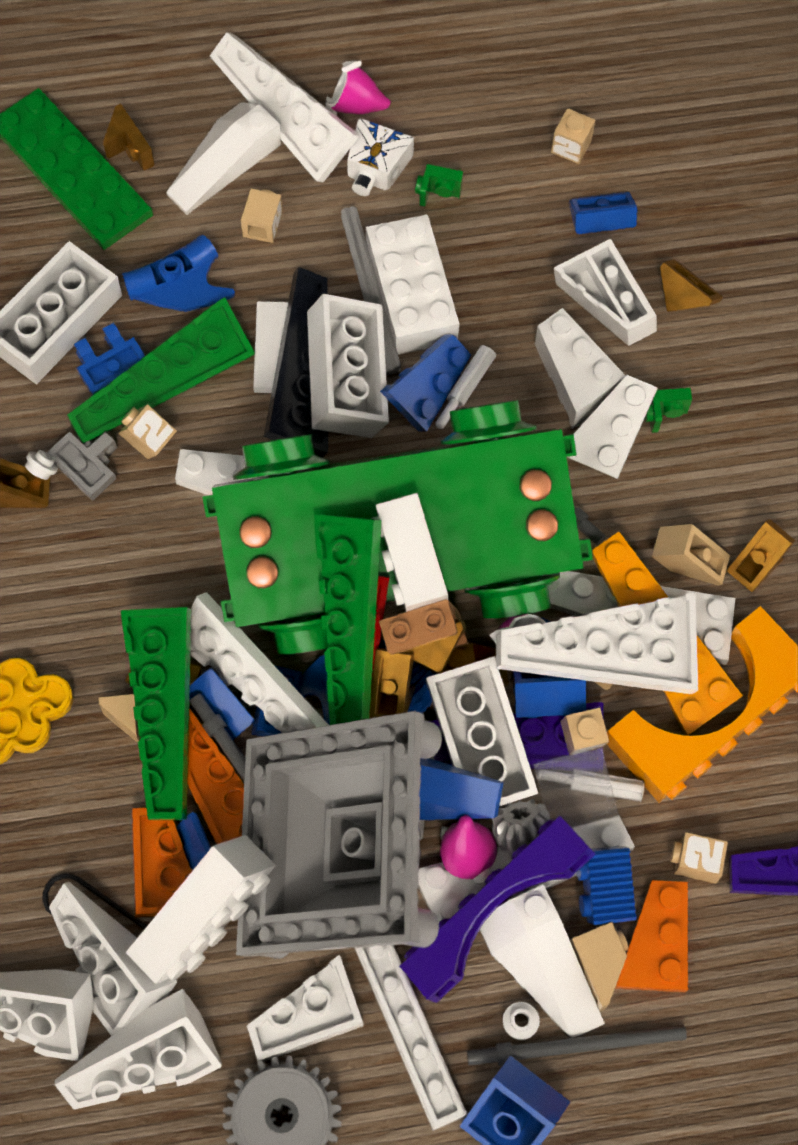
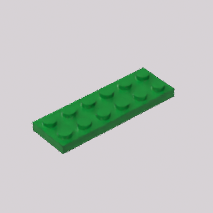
[0,88,153,250]

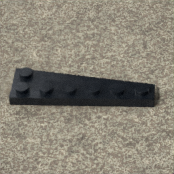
[263,267,328,458]

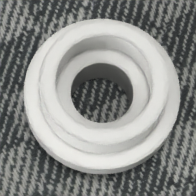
[25,450,58,480]
[503,1002,540,1040]

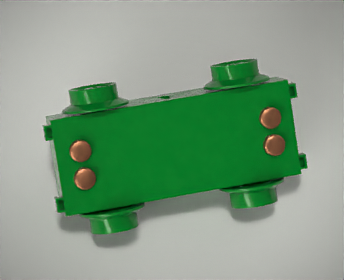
[202,400,593,654]

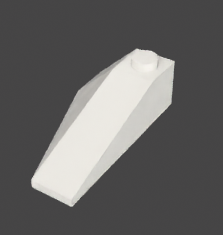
[166,102,281,215]
[49,882,177,1036]
[480,884,605,1038]
[0,969,94,1061]
[55,989,222,1109]

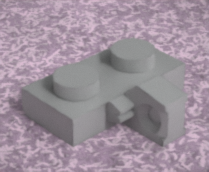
[47,431,118,501]

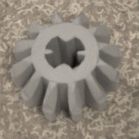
[492,799,552,855]

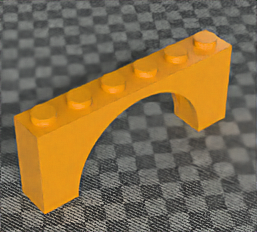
[607,606,798,803]

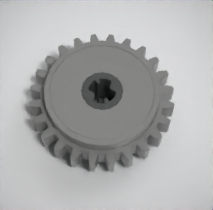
[223,1056,342,1145]

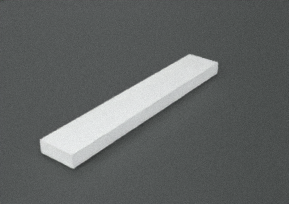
[354,945,467,1131]

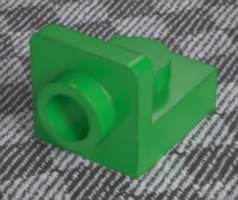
[415,164,463,207]
[644,388,692,433]

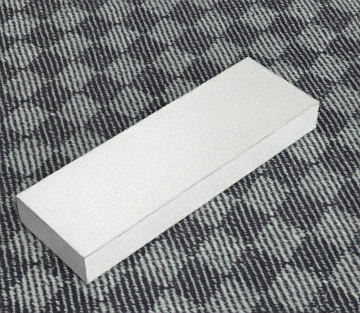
[254,302,288,393]

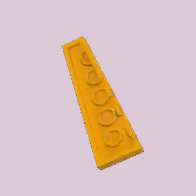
[592,531,743,736]

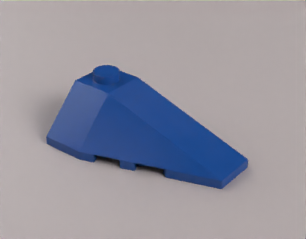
[419,758,504,820]

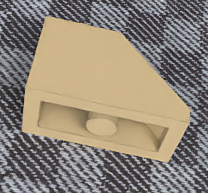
[652,524,730,585]
[570,922,629,1011]

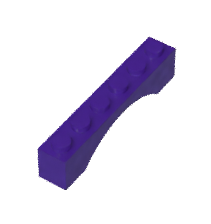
[399,816,596,1003]

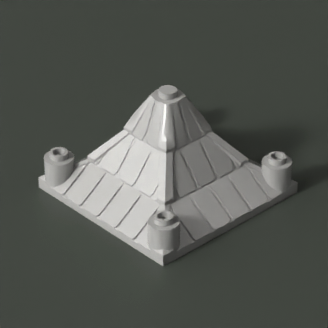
[236,711,442,959]

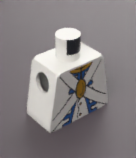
[347,118,414,196]

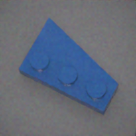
[380,334,471,432]

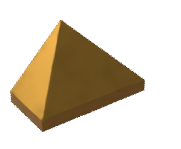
[660,259,723,312]
[404,622,466,673]

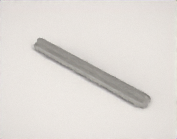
[341,206,401,375]

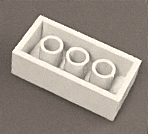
[366,214,459,355]
[0,241,122,385]
[307,294,389,438]
[425,657,539,806]
[126,835,276,984]

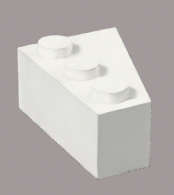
[554,239,657,346]
[535,308,626,430]
[372,493,448,612]

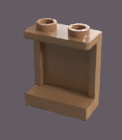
[379,599,469,662]

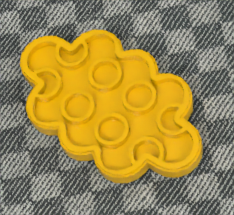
[0,658,73,765]

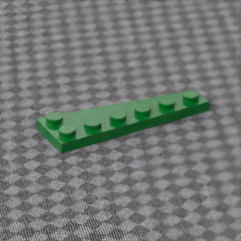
[67,297,255,444]
[314,514,382,725]
[121,607,191,821]

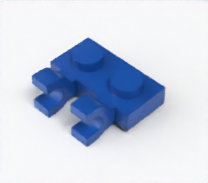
[74,323,145,396]

